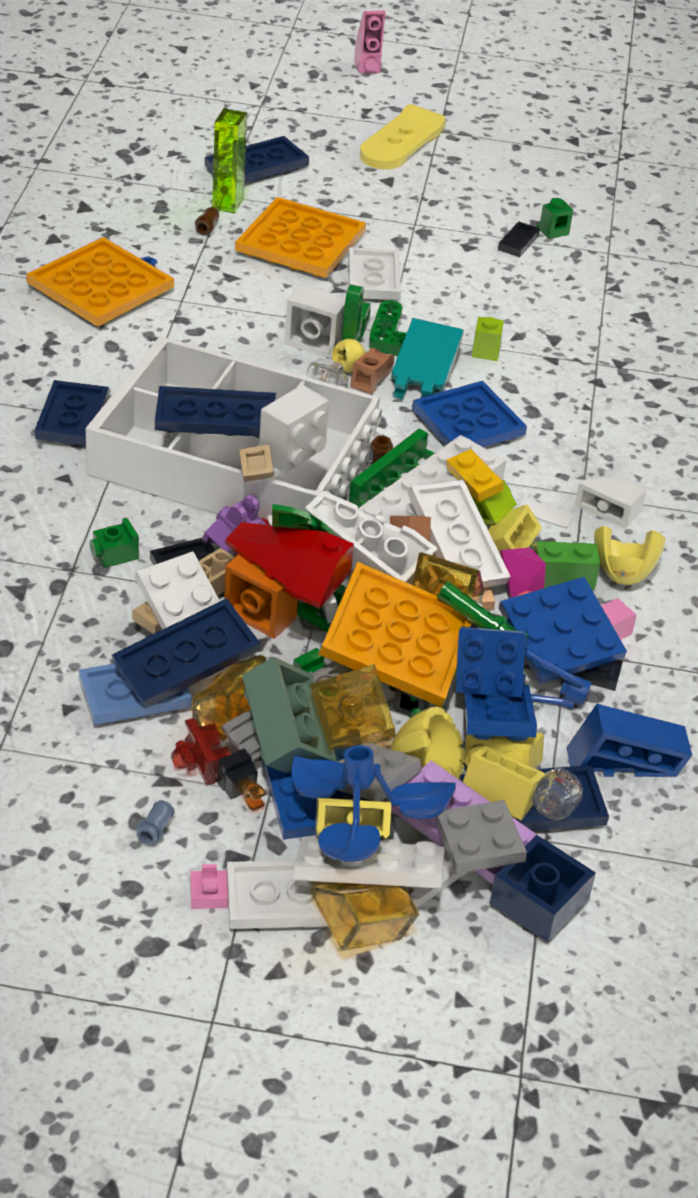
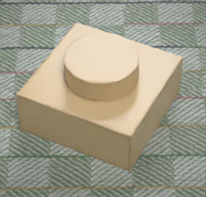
[239,445,274,482]

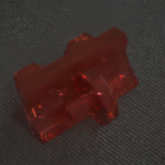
[171,718,231,786]

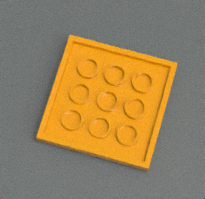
[235,197,366,278]
[26,237,174,327]
[318,562,472,707]

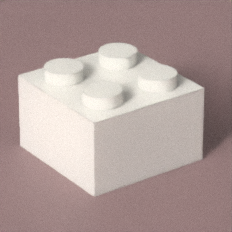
[285,284,346,359]
[259,384,329,473]

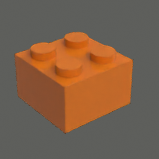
[224,554,298,639]

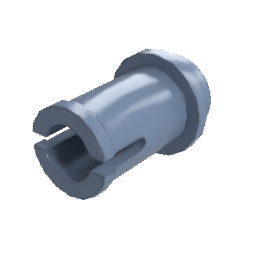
[136,800,175,845]

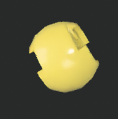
[332,339,365,373]

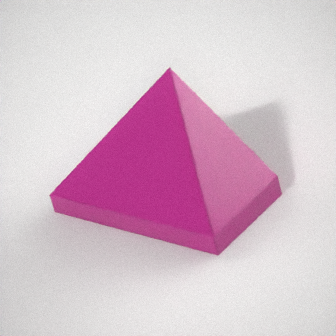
[500,547,546,598]

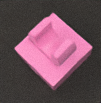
[190,864,228,909]

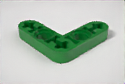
[342,284,371,342]
[369,300,407,356]

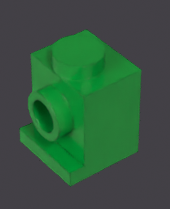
[536,198,573,239]
[89,518,139,568]

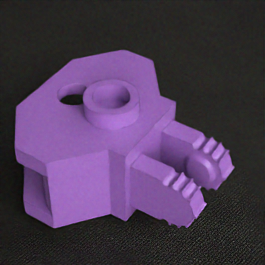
[202,494,267,557]

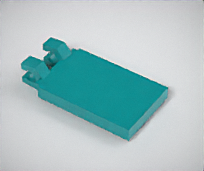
[391,318,464,399]

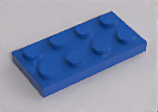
[463,684,537,741]

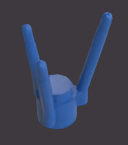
[525,650,592,710]

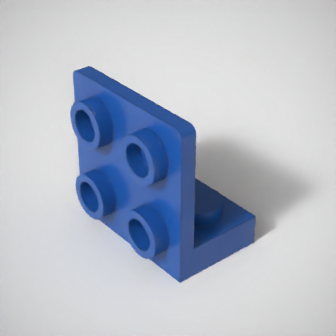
[456,627,526,698]

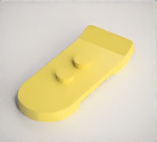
[360,104,446,169]

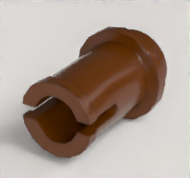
[195,207,220,234]
[371,435,393,465]

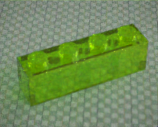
[212,108,247,214]

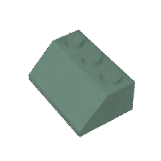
[242,657,337,773]

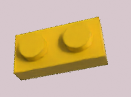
[446,449,504,502]

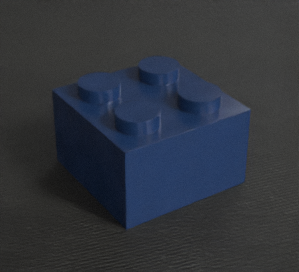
[489,835,596,942]

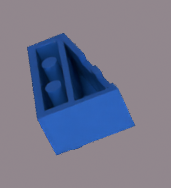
[566,704,693,777]

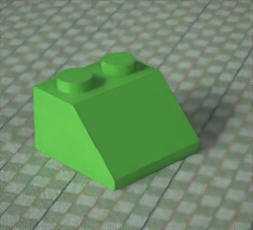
[529,541,600,591]

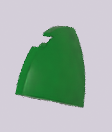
[272,504,334,535]

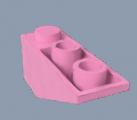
[354,10,386,73]

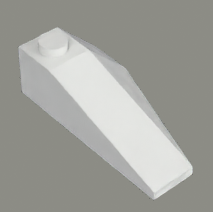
[303,491,438,585]

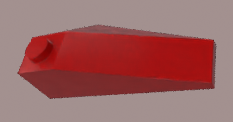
[225,522,354,608]

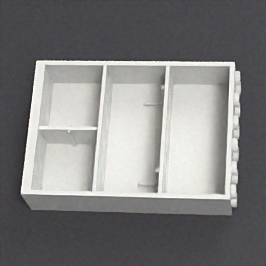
[86,336,382,519]

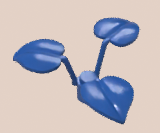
[292,745,456,862]

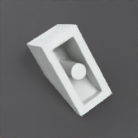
[575,478,647,529]

